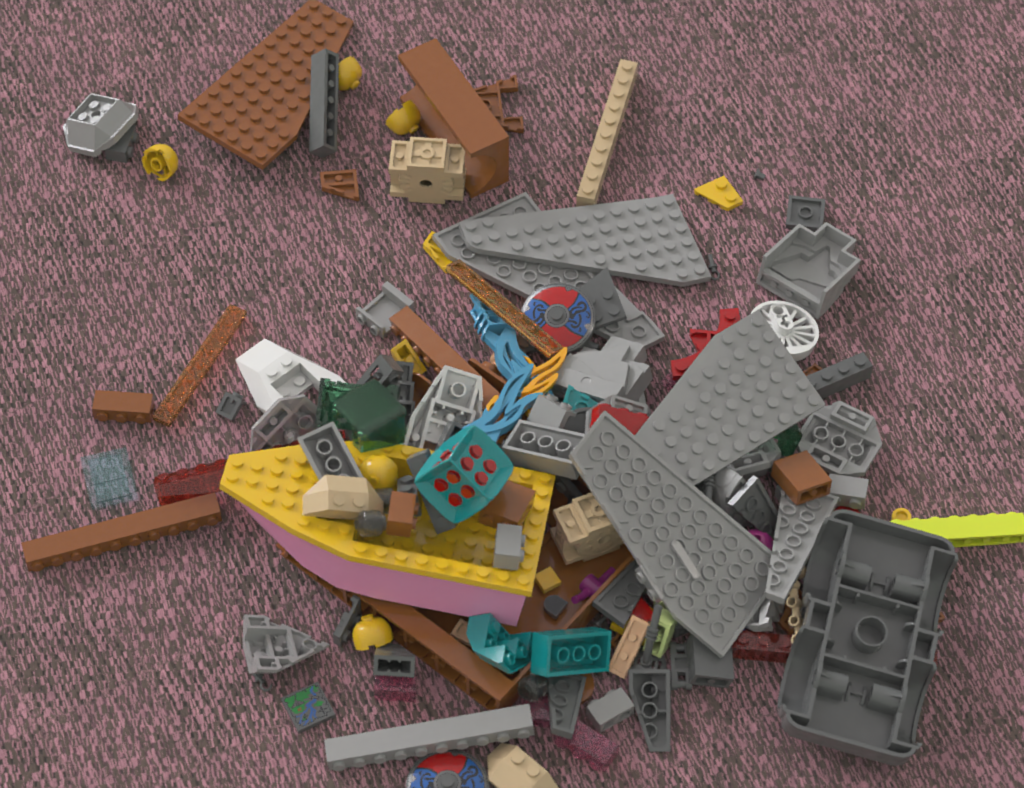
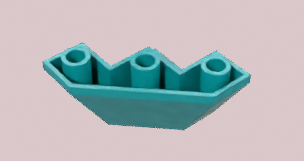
[466,613,533,674]

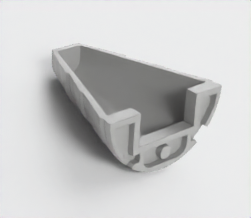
[703,467,753,528]

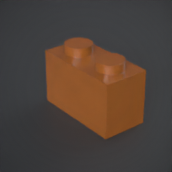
[386,491,419,538]

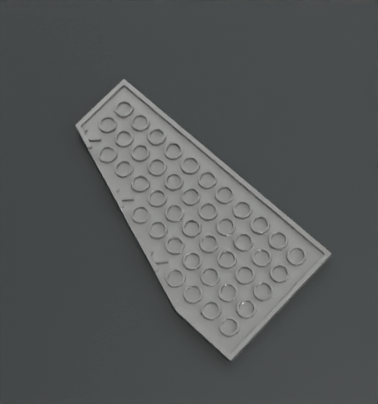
[635,309,826,486]
[568,411,772,658]

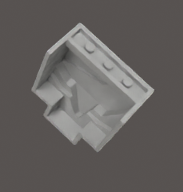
[756,222,861,320]
[550,336,653,403]

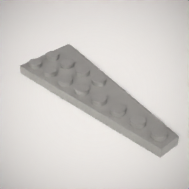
[764,490,839,605]

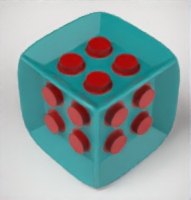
[414,425,514,524]

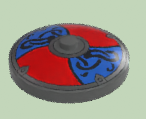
[520,283,596,356]
[406,749,489,788]

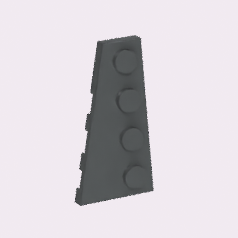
[728,476,778,540]
[592,559,646,629]
[546,674,586,739]

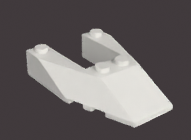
[235,339,353,438]
[400,365,483,449]

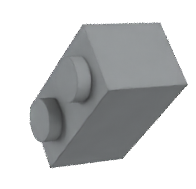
[829,473,869,509]
[493,523,525,570]
[586,687,635,734]

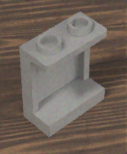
[356,281,415,339]
[526,394,577,429]
[635,541,701,604]

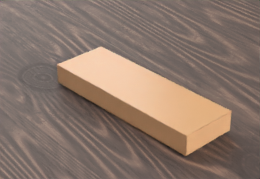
[609,615,650,679]

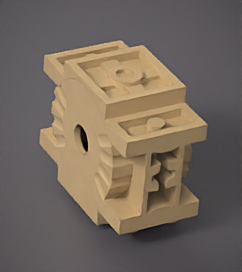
[388,137,466,204]
[550,492,625,565]

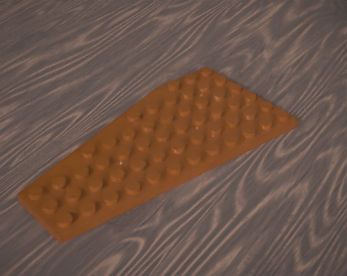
[177,0,354,170]

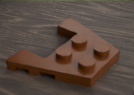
[474,75,524,133]

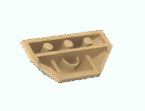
[302,475,383,522]
[487,743,559,788]

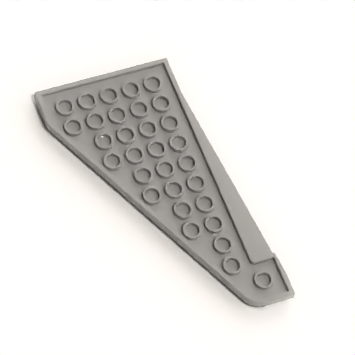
[432,192,665,350]
[459,194,711,287]

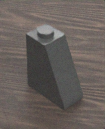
[373,643,415,677]

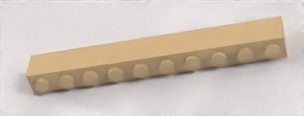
[576,59,638,207]

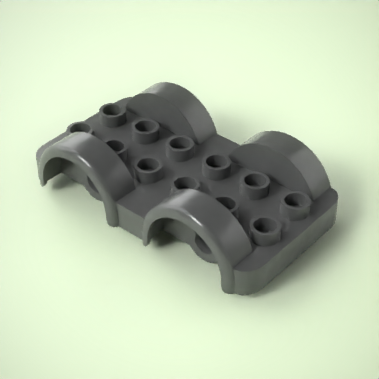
[777,509,958,766]

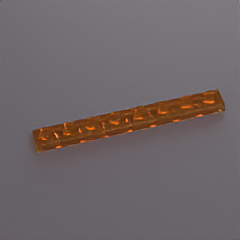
[445,259,564,359]
[152,304,247,427]

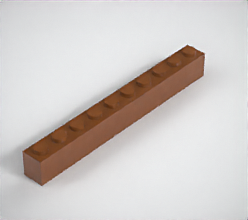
[389,306,522,437]
[21,492,222,572]

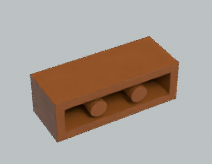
[92,390,155,424]

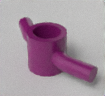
[571,567,616,604]

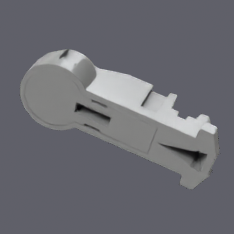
[745,598,786,632]

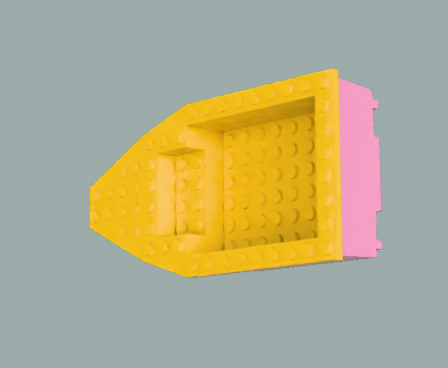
[220,440,556,626]

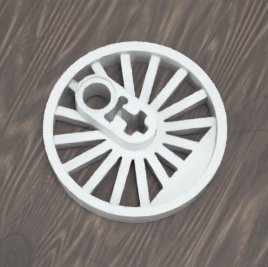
[751,301,819,361]

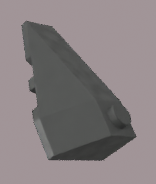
[629,669,671,752]

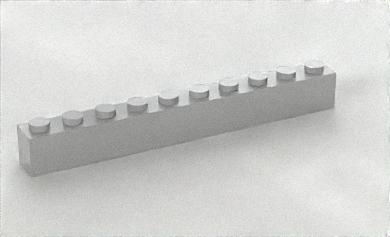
[324,704,535,771]

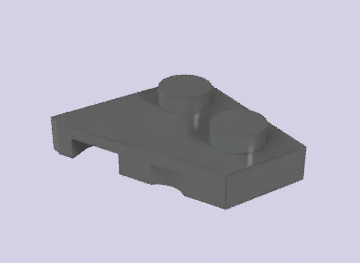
[333,595,362,647]

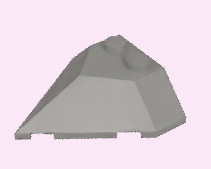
[243,615,329,674]

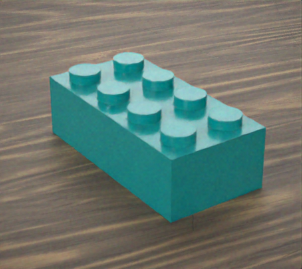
[530,627,612,677]

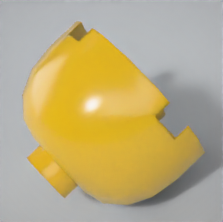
[338,56,362,91]
[386,100,421,135]
[142,144,179,181]
[359,455,398,496]
[352,614,394,651]

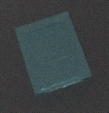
[80,447,138,510]

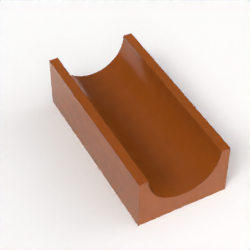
[398,38,509,198]

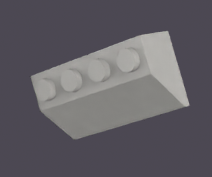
[502,419,585,480]
[297,421,364,480]

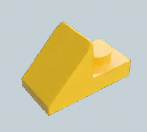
[390,339,427,374]

